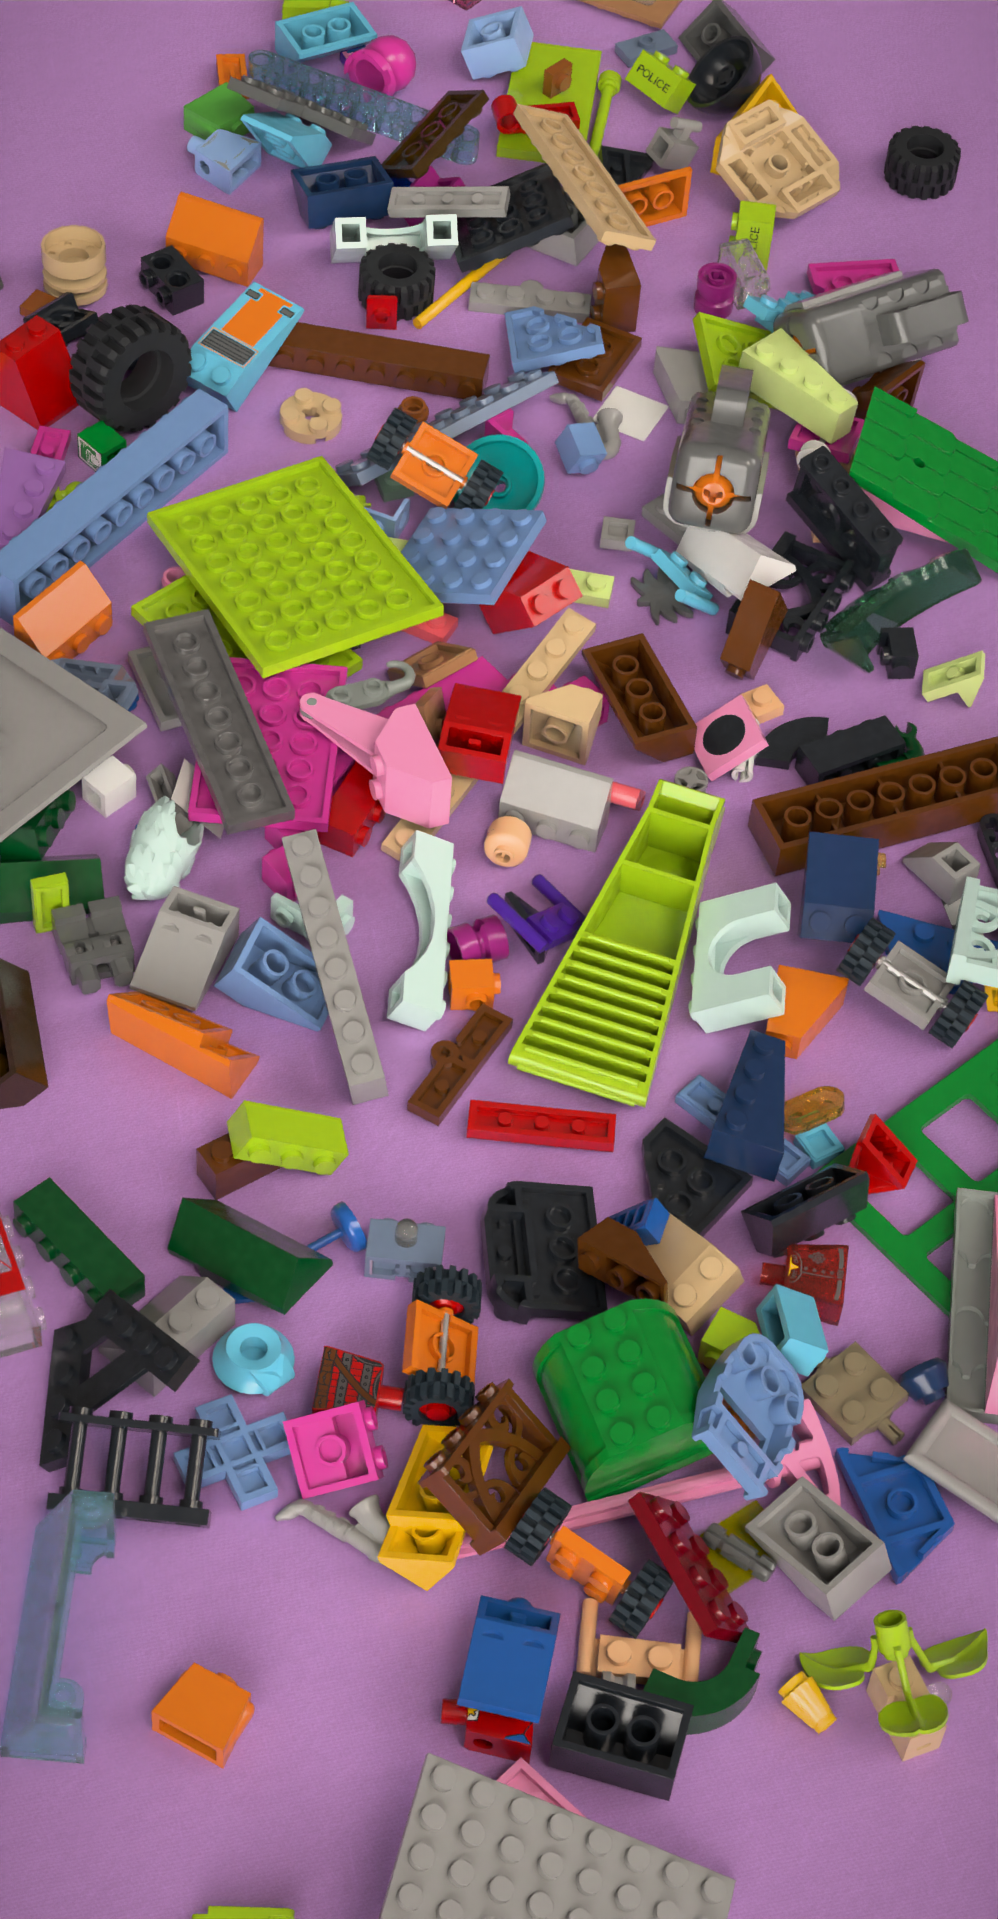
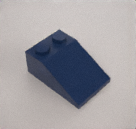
[797,831,879,943]

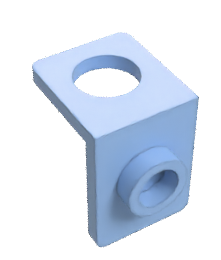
[364,498,410,539]

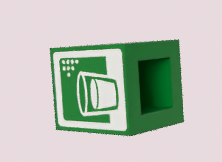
[77,421,127,472]

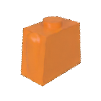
[151,1662,255,1768]

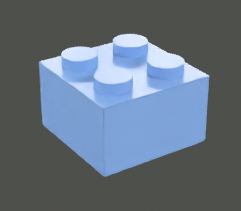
[461,6,534,80]

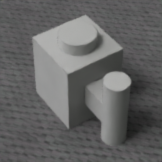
[646,117,702,170]

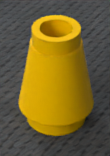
[778,1671,837,1735]

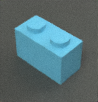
[756,1284,829,1377]

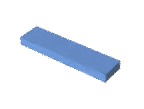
[675,1074,811,1187]

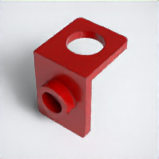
[366,295,398,330]

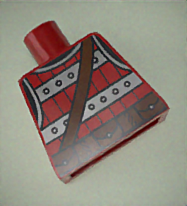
[312,1346,404,1416]

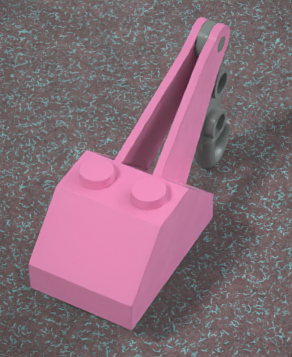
[300,660,452,829]

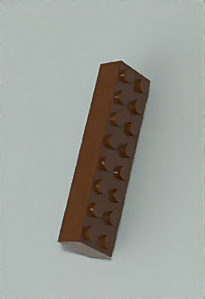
[748,736,998,876]

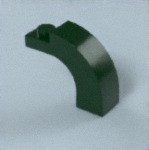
[643,1627,763,1735]

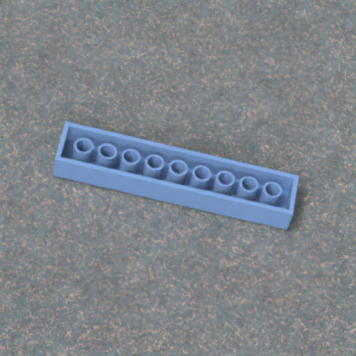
[0,389,228,626]

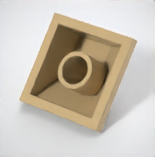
[522,684,603,765]

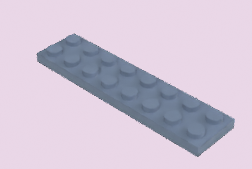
[335,369,559,487]

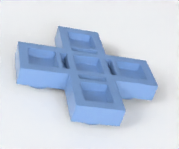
[174,1394,291,1511]

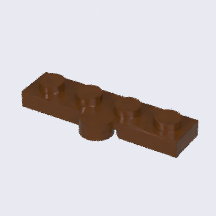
[407,1003,513,1126]

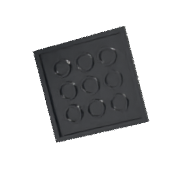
[455,163,574,273]

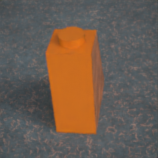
[765,965,849,1059]

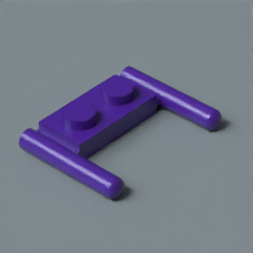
[486,874,586,954]

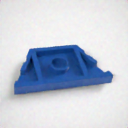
[877,909,998,995]
[834,1447,955,1585]

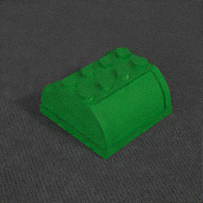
[532,1299,713,1502]

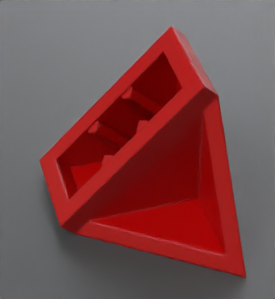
[849,1113,918,1194]

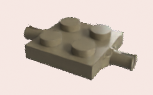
[801,1341,909,1446]

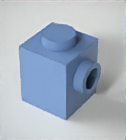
[555,422,607,474]

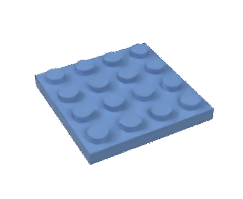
[401,507,547,605]

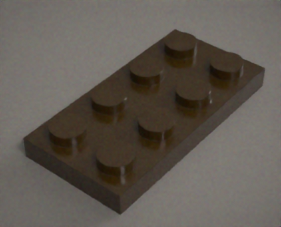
[381,90,489,179]

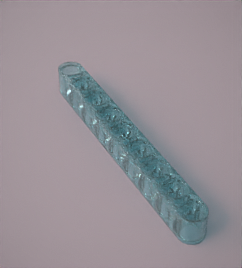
[248,50,480,165]

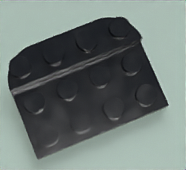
[480,1181,608,1325]

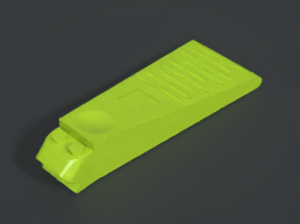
[508,779,726,1108]

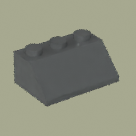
[678,0,775,73]

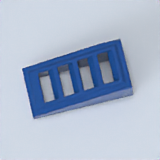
[605,1198,670,1246]

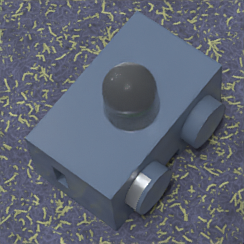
[364,1218,446,1282]

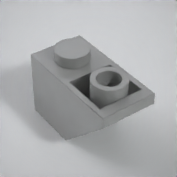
[902,842,981,906]

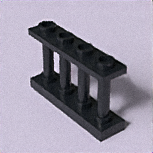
[46,1406,221,1528]

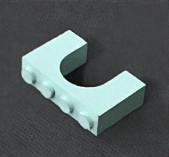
[330,214,458,263]
[688,883,791,1034]

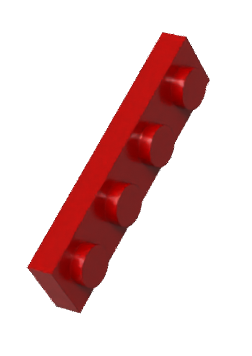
[466,1099,616,1152]

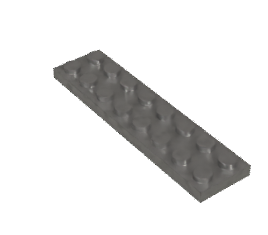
[143,609,295,835]

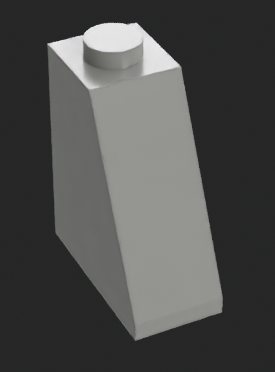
[653,346,708,424]

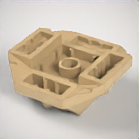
[716,99,840,219]

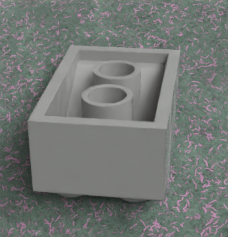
[745,1476,892,1621]

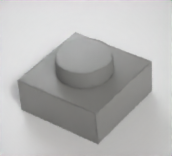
[600,516,636,552]

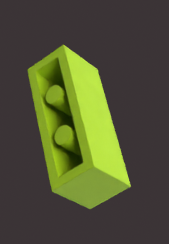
[227,1100,349,1175]

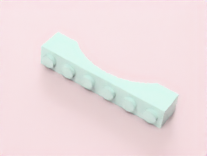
[387,830,456,1031]

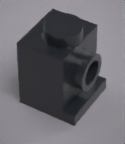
[876,627,919,679]

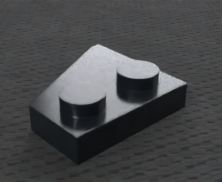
[598,145,654,185]

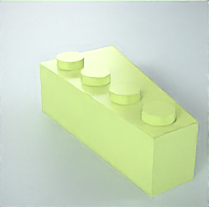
[739,328,858,444]

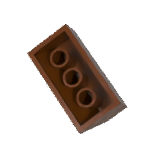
[582,633,697,762]

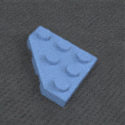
[505,306,605,373]

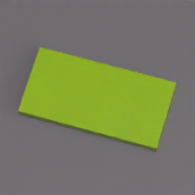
[496,42,602,163]

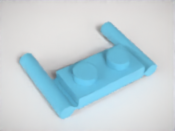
[625,536,719,615]

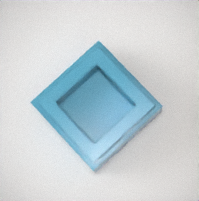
[793,1122,845,1170]

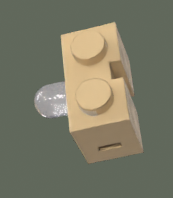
[866,1655,952,1762]

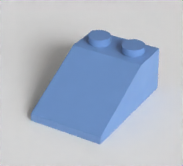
[214,917,328,1032]

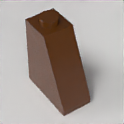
[720,579,788,680]

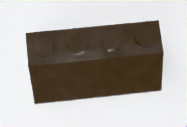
[0,958,49,1109]

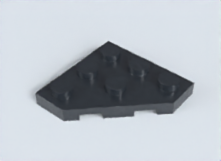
[641,1117,753,1237]

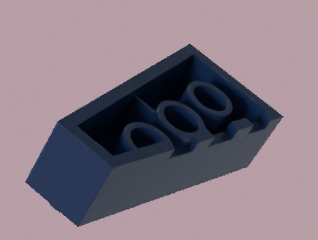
[704,1029,785,1182]

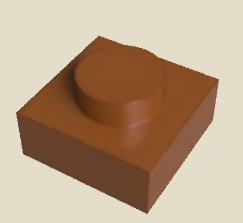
[543,58,573,99]

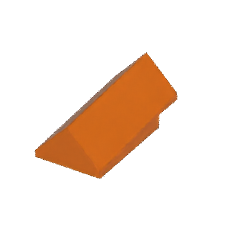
[107,991,260,1099]

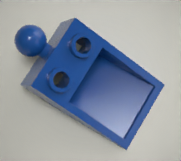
[457,1595,561,1724]

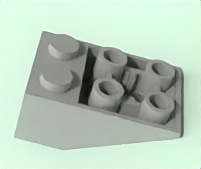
[130,886,240,1012]

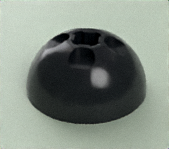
[687,36,762,115]

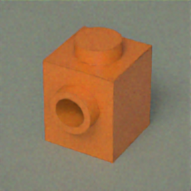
[447,959,501,1011]

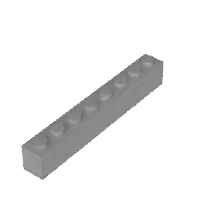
[282,829,389,1105]

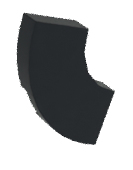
[755,717,829,770]

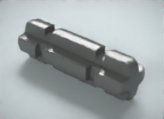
[703,1523,777,1582]

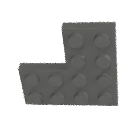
[227,75,376,145]

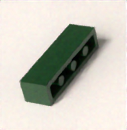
[13,1177,145,1310]

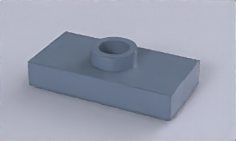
[615,29,678,68]

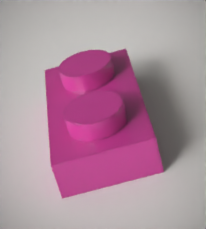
[30,426,71,461]

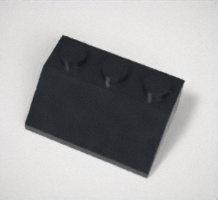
[741,1163,870,1258]
[548,1671,694,1801]

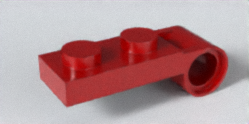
[491,95,580,134]

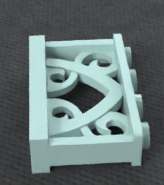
[946,876,998,988]

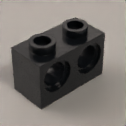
[139,245,204,316]

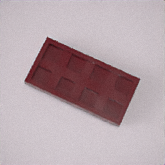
[628,1492,749,1644]

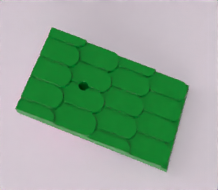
[849,387,998,573]

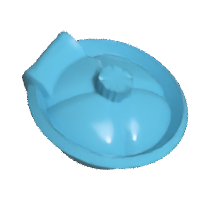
[212,1323,295,1396]

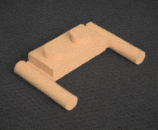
[576,1598,702,1685]

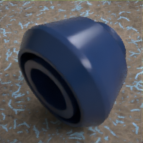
[899,1357,949,1406]

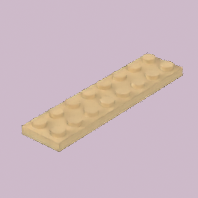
[513,104,656,251]

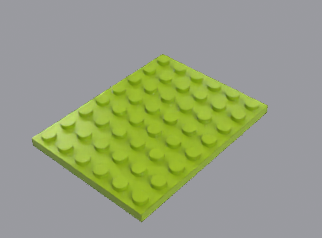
[147,456,444,678]

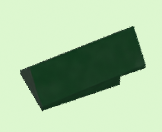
[0,854,105,924]
[167,1197,333,1315]

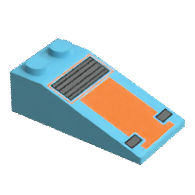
[186,282,305,412]

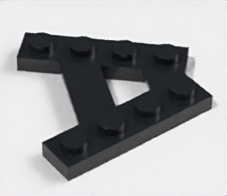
[39,1289,201,1472]

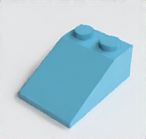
[240,111,332,168]

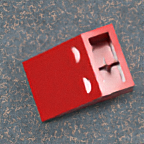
[438,683,522,784]

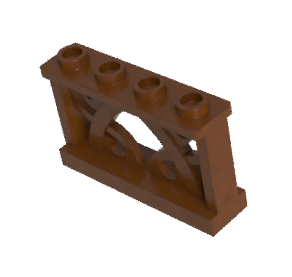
[418,1378,571,1556]

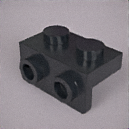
[23,292,99,347]

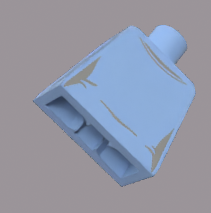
[187,129,261,195]

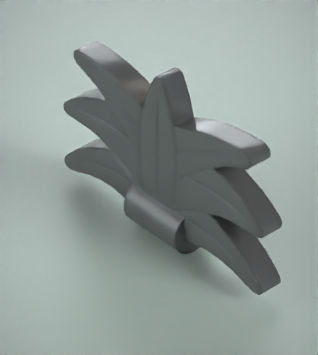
[631,567,694,625]

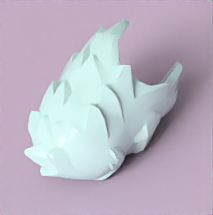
[123,796,204,900]

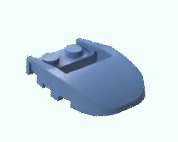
[692,1333,804,1501]

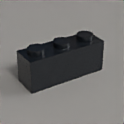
[794,715,906,785]

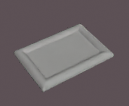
[903,1398,998,1523]

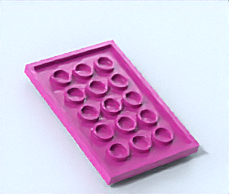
[188,657,348,832]

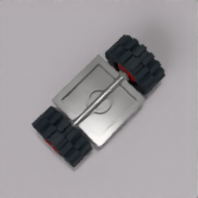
[836,917,989,1049]

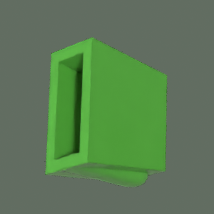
[184,82,255,140]

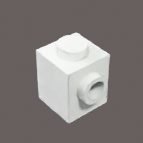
[82,755,137,818]

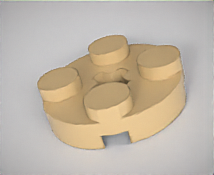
[279,388,342,444]

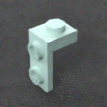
[270,893,355,940]

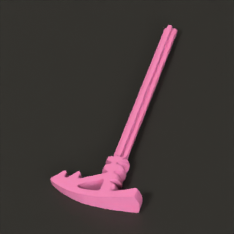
[457,1399,841,1559]

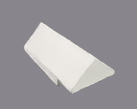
[676,527,796,601]

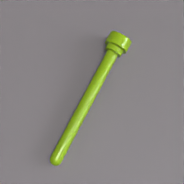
[589,70,622,157]

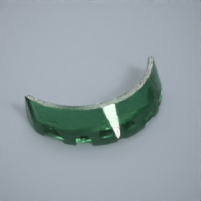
[820,548,982,673]

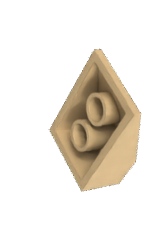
[646,1213,744,1336]

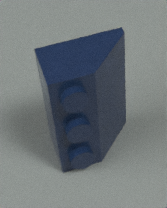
[291,156,393,229]

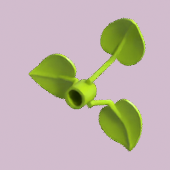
[799,1610,988,1737]

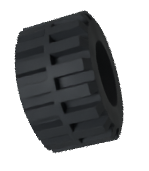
[884,125,961,200]
[358,243,436,321]

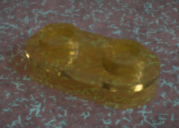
[784,1086,845,1135]

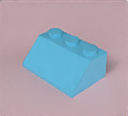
[275,2,377,66]

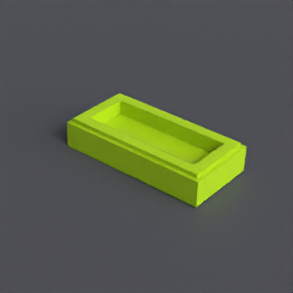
[30,872,70,934]

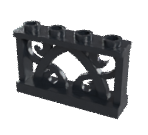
[786,446,903,593]
[725,531,856,662]

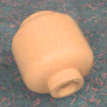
[484,816,532,867]

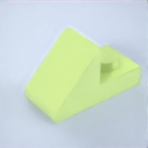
[922,650,985,707]

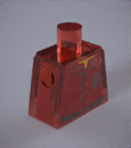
[759,1244,849,1326]

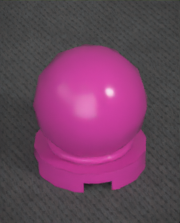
[344,35,416,106]

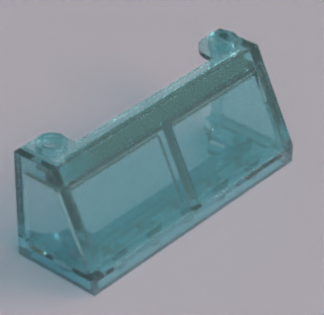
[0,1489,117,1764]

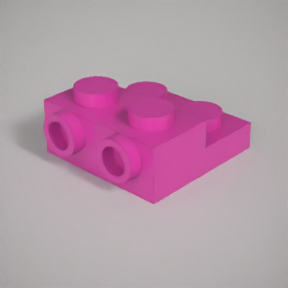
[283,1400,388,1499]

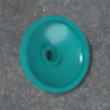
[453,434,545,510]

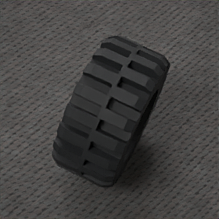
[69,305,192,433]

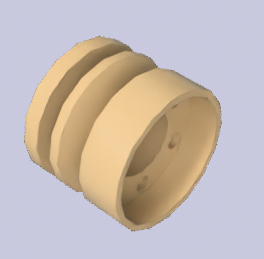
[41,225,108,306]

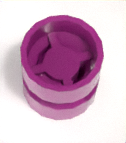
[694,262,737,319]
[447,914,509,963]

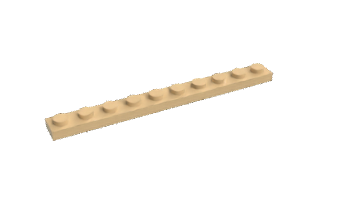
[381,607,596,862]

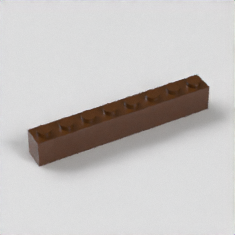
[268,322,490,399]

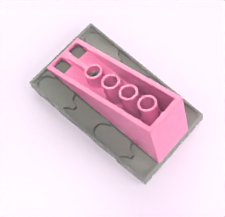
[945,1188,998,1425]

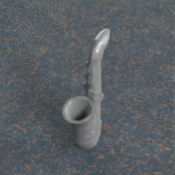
[550,392,623,460]
[275,1494,390,1566]

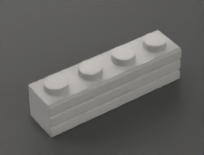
[146,763,193,836]

